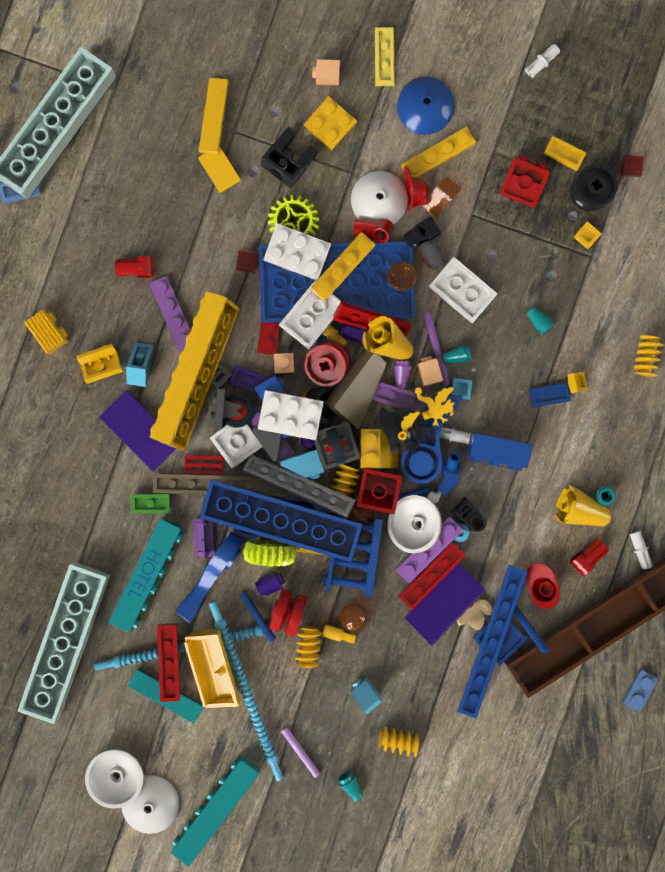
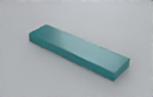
[128,668,203,723]

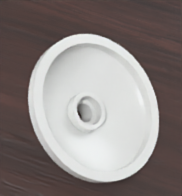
[351,171,408,225]
[388,495,442,553]
[85,749,144,809]
[122,775,179,834]

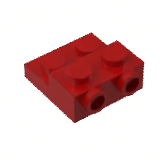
[499,154,550,208]

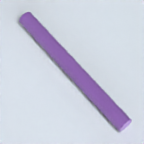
[423,312,451,387]

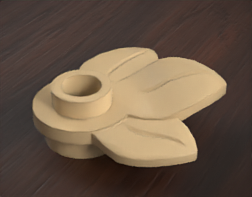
[457,599,493,630]

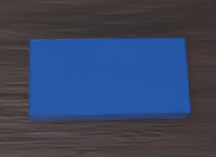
[529,382,571,408]

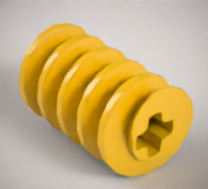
[633,335,664,377]
[330,464,360,498]
[295,626,322,668]
[378,726,419,758]

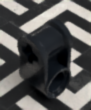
[404,216,442,248]
[451,497,487,532]

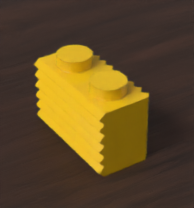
[24,309,69,355]

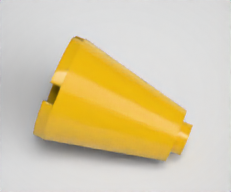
[363,316,413,361]
[555,485,612,527]

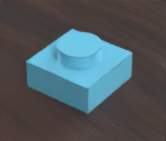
[451,378,472,400]

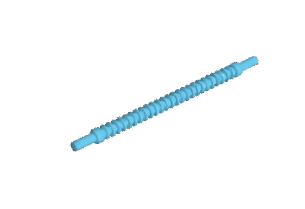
[209,601,283,781]
[94,624,283,671]

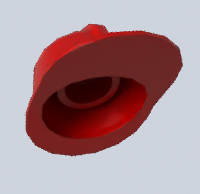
[403,166,429,212]
[525,563,560,609]

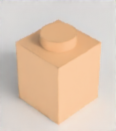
[312,59,340,85]
[274,353,295,375]
[417,356,443,387]

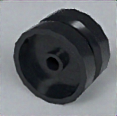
[570,164,618,212]

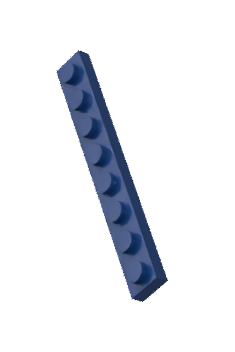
[457,565,528,718]

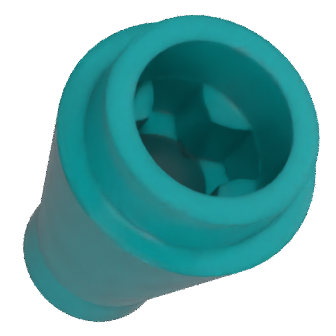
[526,306,555,335]
[443,344,472,364]
[595,486,615,506]
[338,771,363,801]

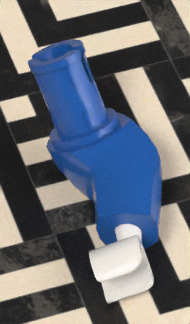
[427,452,461,504]

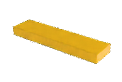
[199,78,229,154]

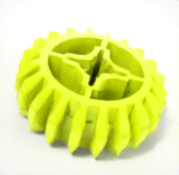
[268,195,319,236]
[243,539,296,567]

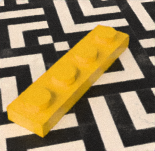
[401,126,476,178]
[310,232,376,302]

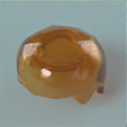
[387,262,417,292]
[339,603,370,633]

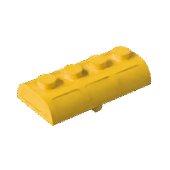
[184,629,241,708]

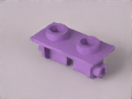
[193,519,214,558]

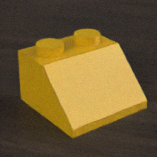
[360,429,398,468]

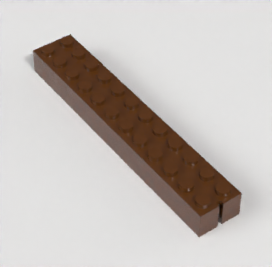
[504,558,665,698]

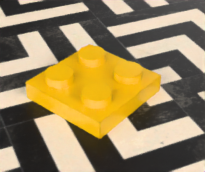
[303,96,357,151]

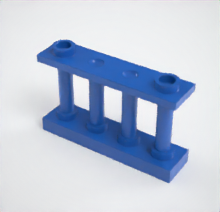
[323,515,383,597]

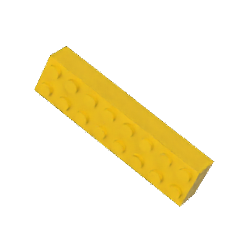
[150,291,240,451]

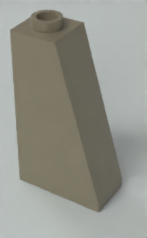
[324,349,387,429]

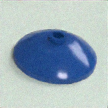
[397,77,454,135]

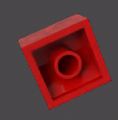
[356,468,402,514]

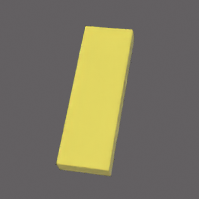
[375,27,395,86]

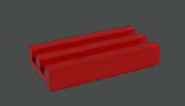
[184,455,224,475]

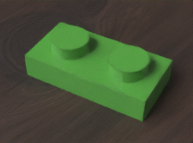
[131,494,171,514]

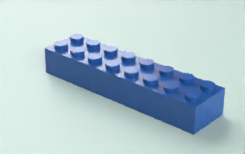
[199,480,362,562]

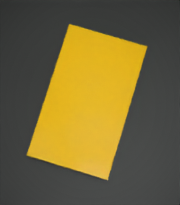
[198,147,241,193]

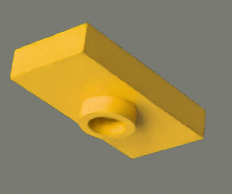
[543,136,586,171]

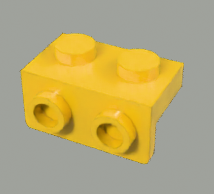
[76,344,123,384]

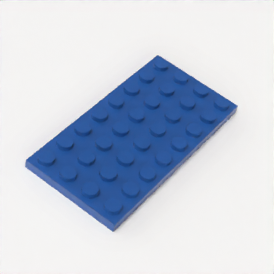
[259,242,415,323]

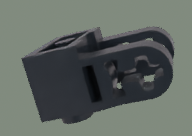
[261,127,320,189]

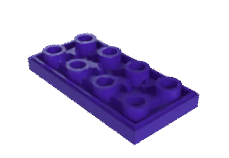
[99,390,176,472]
[405,563,486,646]

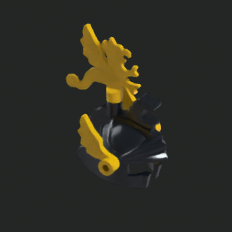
[380,387,455,454]

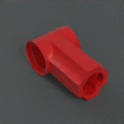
[353,219,394,244]
[115,256,154,278]
[569,538,610,577]

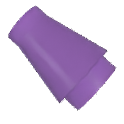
[393,360,412,388]

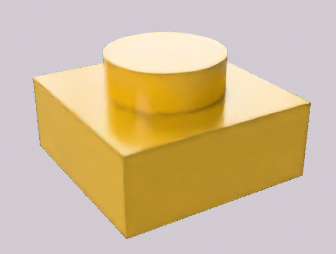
[574,221,602,249]
[567,371,588,393]

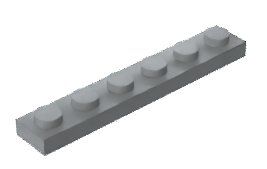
[242,455,355,519]

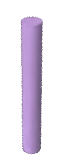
[281,727,321,778]

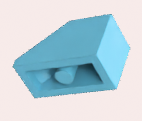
[126,342,154,387]
[278,449,324,480]
[351,676,382,714]

